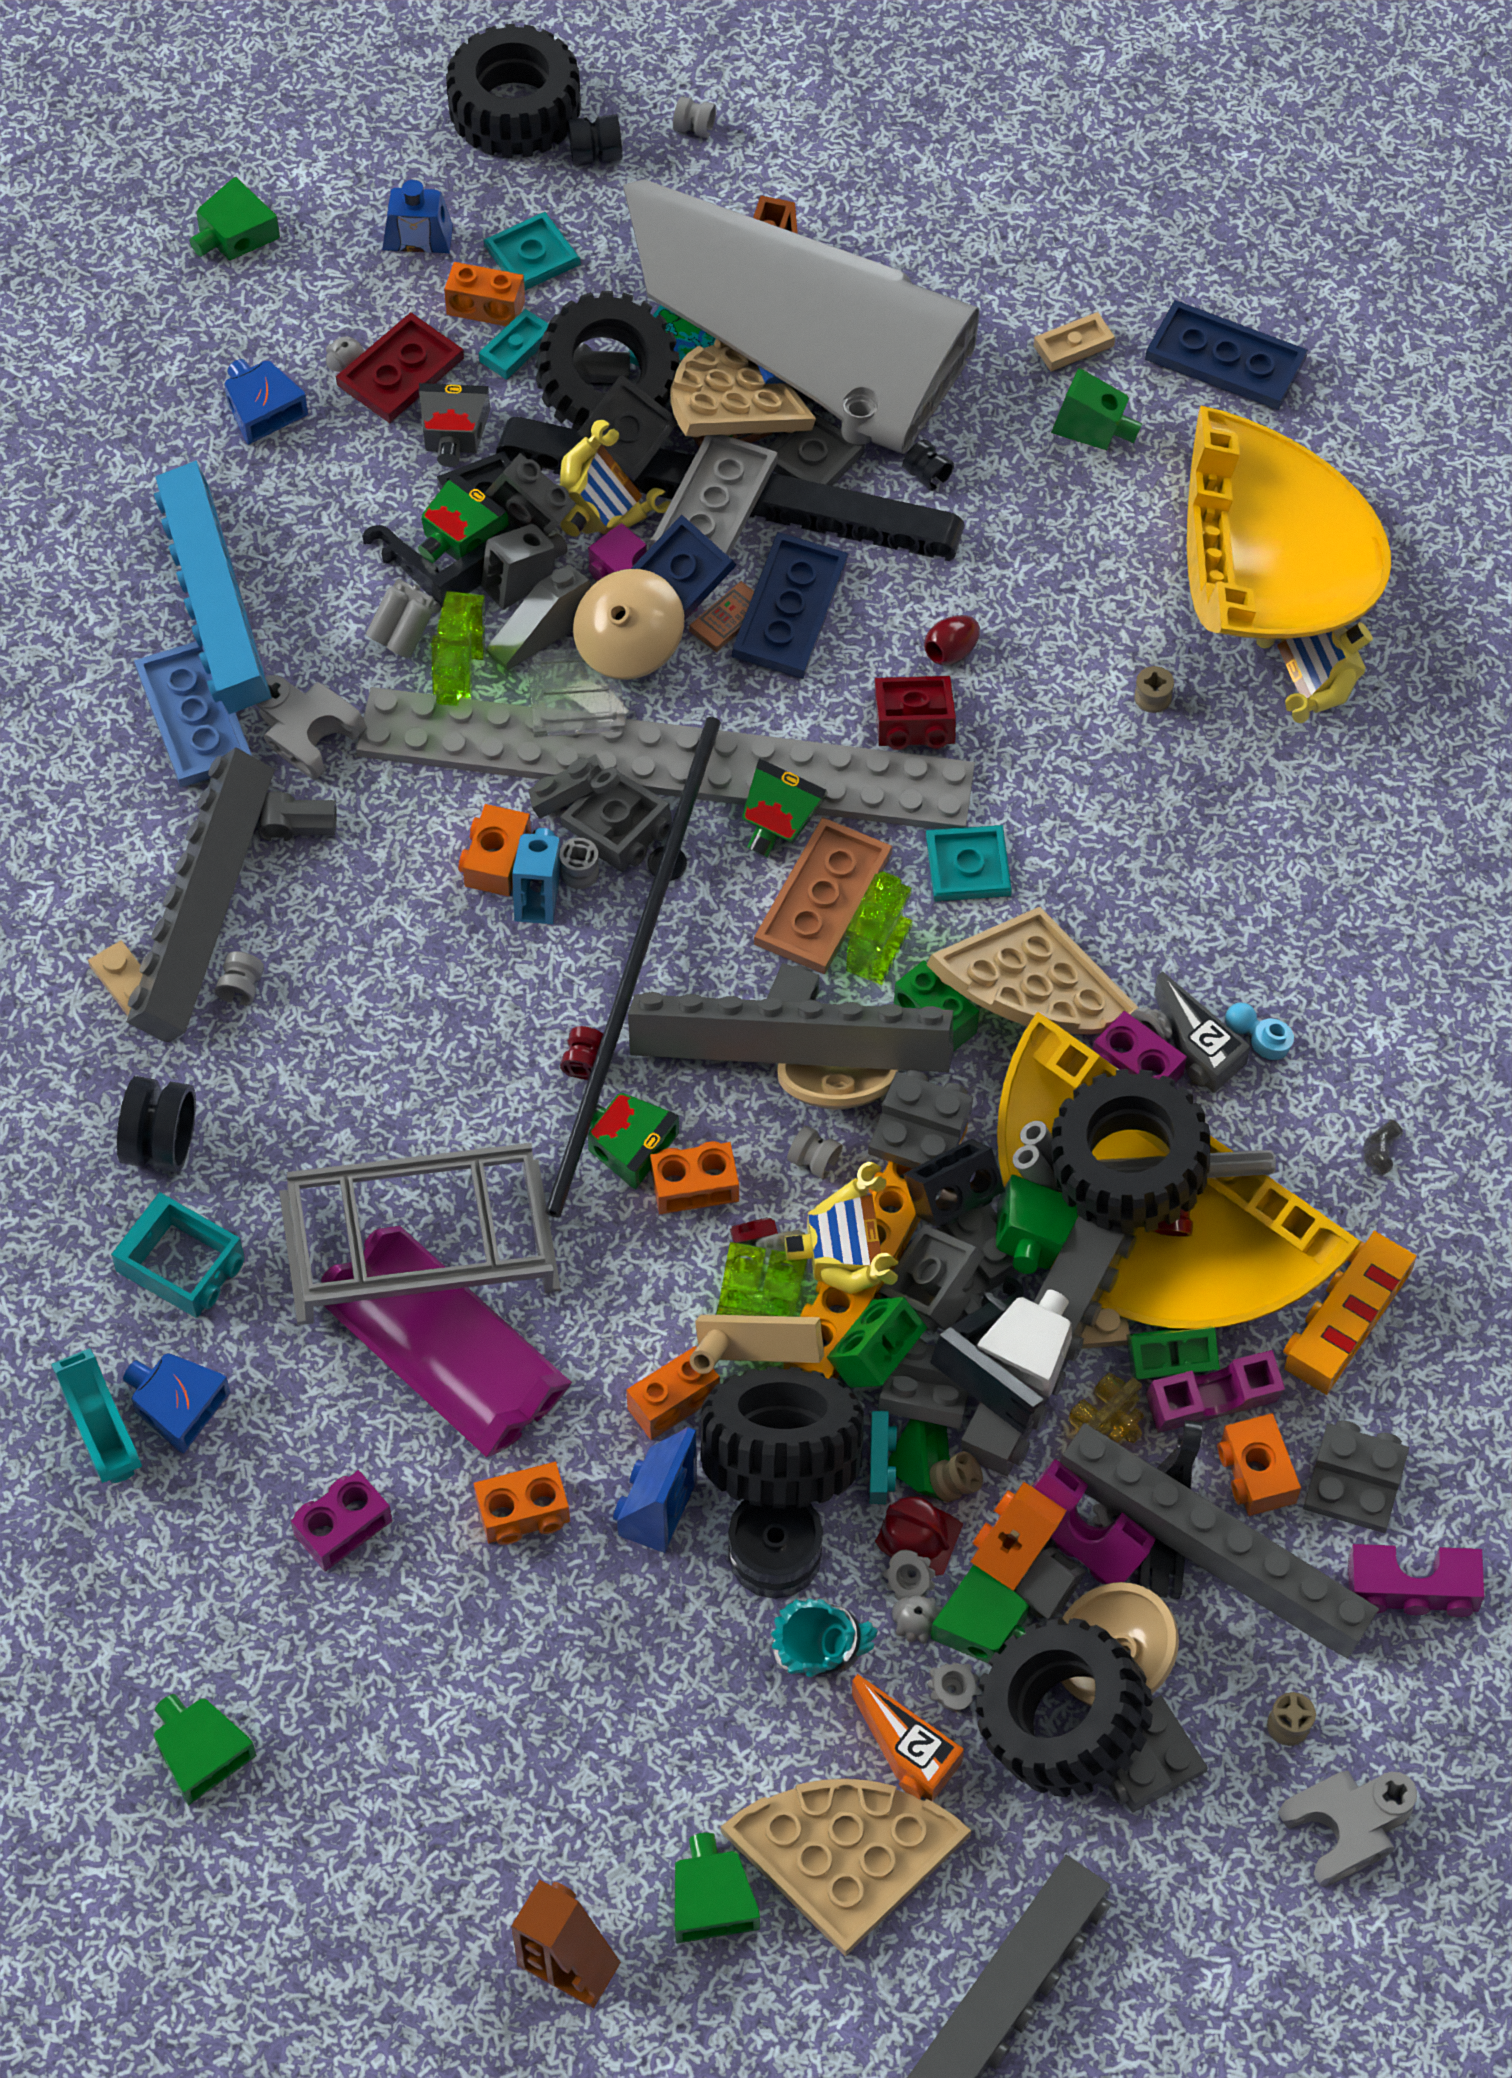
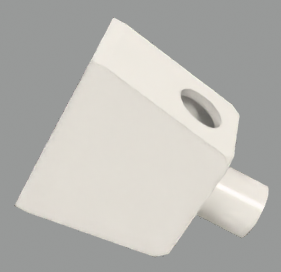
[977,1290,1072,1398]

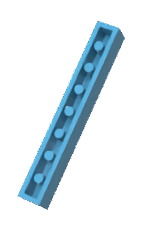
[154,460,272,714]

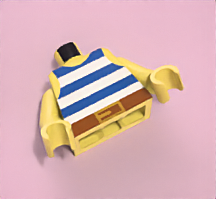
[559,420,671,537]
[1256,622,1373,723]
[785,1162,898,1294]

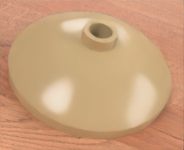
[573,569,684,680]
[777,1063,898,1110]
[1062,1582,1179,1706]

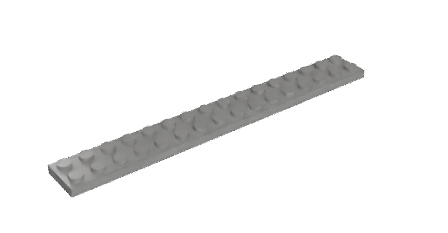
[356,687,975,829]

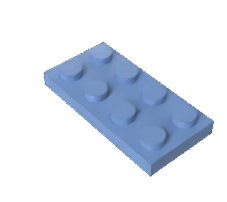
[134,641,252,788]

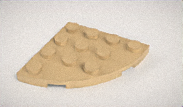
[670,339,816,437]
[926,907,1139,1034]
[721,1779,971,1956]

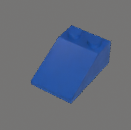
[613,1427,697,1553]

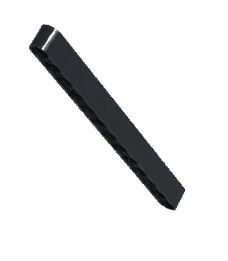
[496,417,965,561]

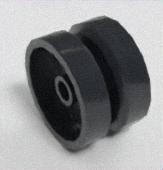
[117,1076,196,1173]
[728,1499,823,1599]

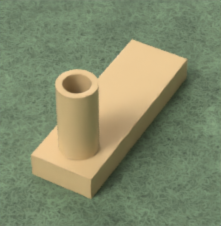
[690,1314,824,1374]

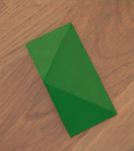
[888,1418,950,1502]

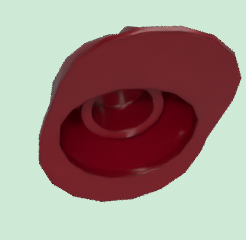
[875,1496,963,1576]

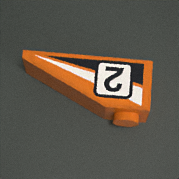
[851,1674,964,1802]

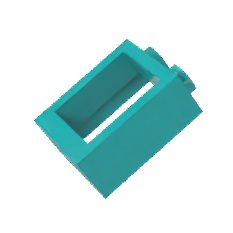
[111,1192,245,1319]

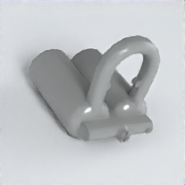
[365,578,441,658]
[1013,1121,1062,1192]

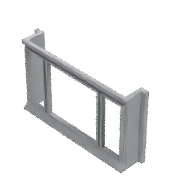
[279,1143,561,1325]

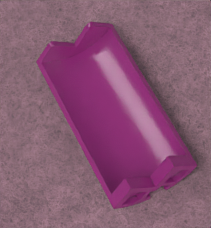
[321,1225,572,1458]

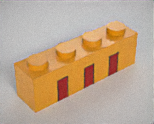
[1283,1230,1417,1395]

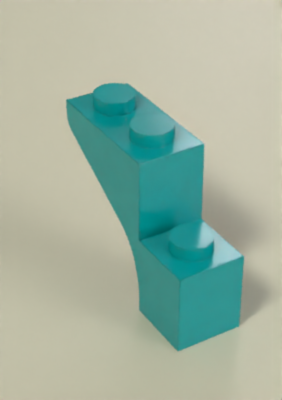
[51,1348,142,1483]

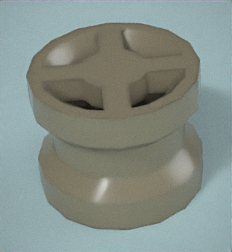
[1134,666,1174,713]
[930,1451,983,1502]
[1267,1692,1316,1746]

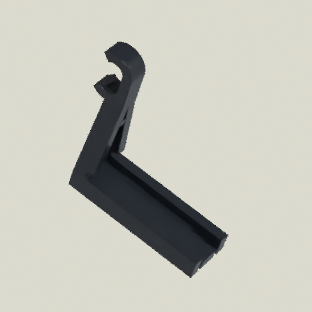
[362,522,521,610]
[930,1276,1043,1435]
[1137,1420,1202,1599]

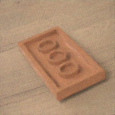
[754,817,892,974]

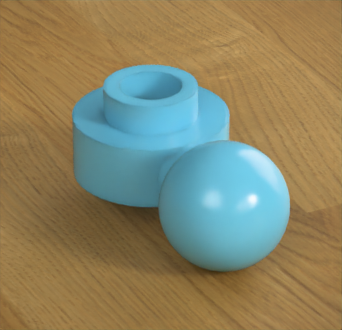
[1225,1002,1294,1060]

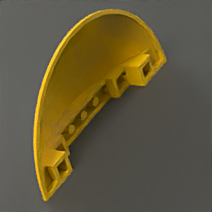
[1187,405,1391,639]
[997,1011,1362,1330]

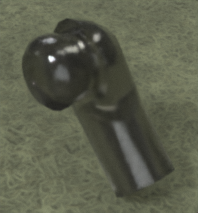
[1363,1119,1403,1176]

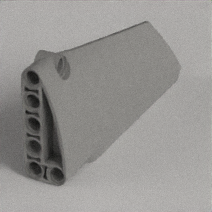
[623,179,979,454]

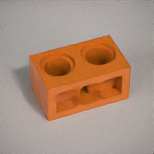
[444,262,525,326]
[650,1141,739,1215]
[626,1346,720,1440]
[473,1461,570,1545]

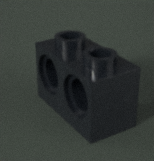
[903,1138,1005,1227]

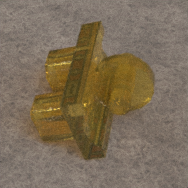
[1068,1372,1144,1443]

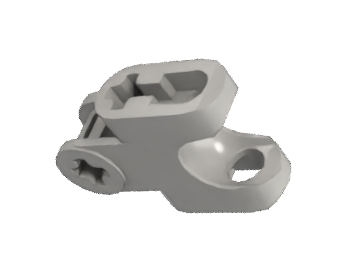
[256,675,367,780]
[1278,1771,1417,1887]

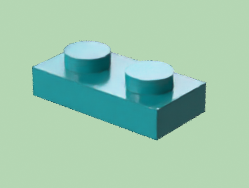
[478,309,548,380]
[869,1411,897,1505]

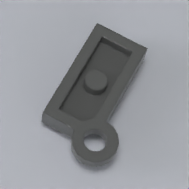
[528,754,621,819]

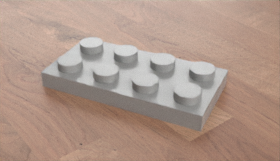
[651,435,778,556]

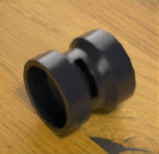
[902,439,954,491]

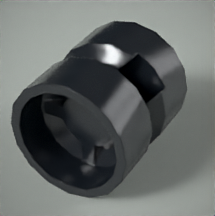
[568,114,623,165]

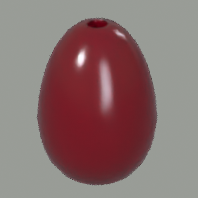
[924,615,980,666]

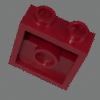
[874,676,956,750]

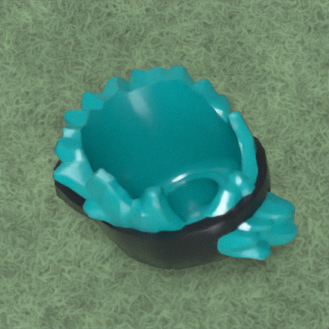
[771,1598,878,1678]

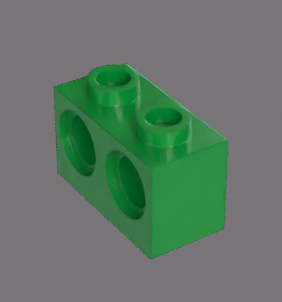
[894,960,979,1052]
[827,1297,928,1388]
[1126,1326,1220,1379]

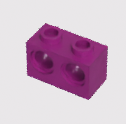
[1093,1011,1187,1083]
[290,1470,393,1572]

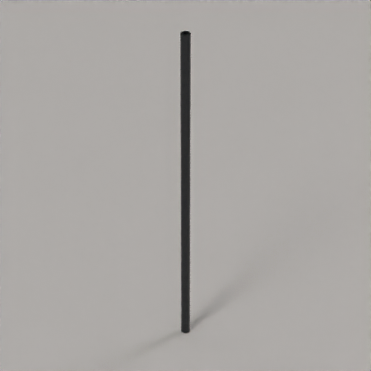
[545,717,721,1218]

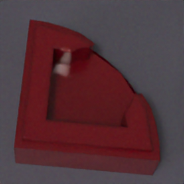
[730,1217,778,1243]

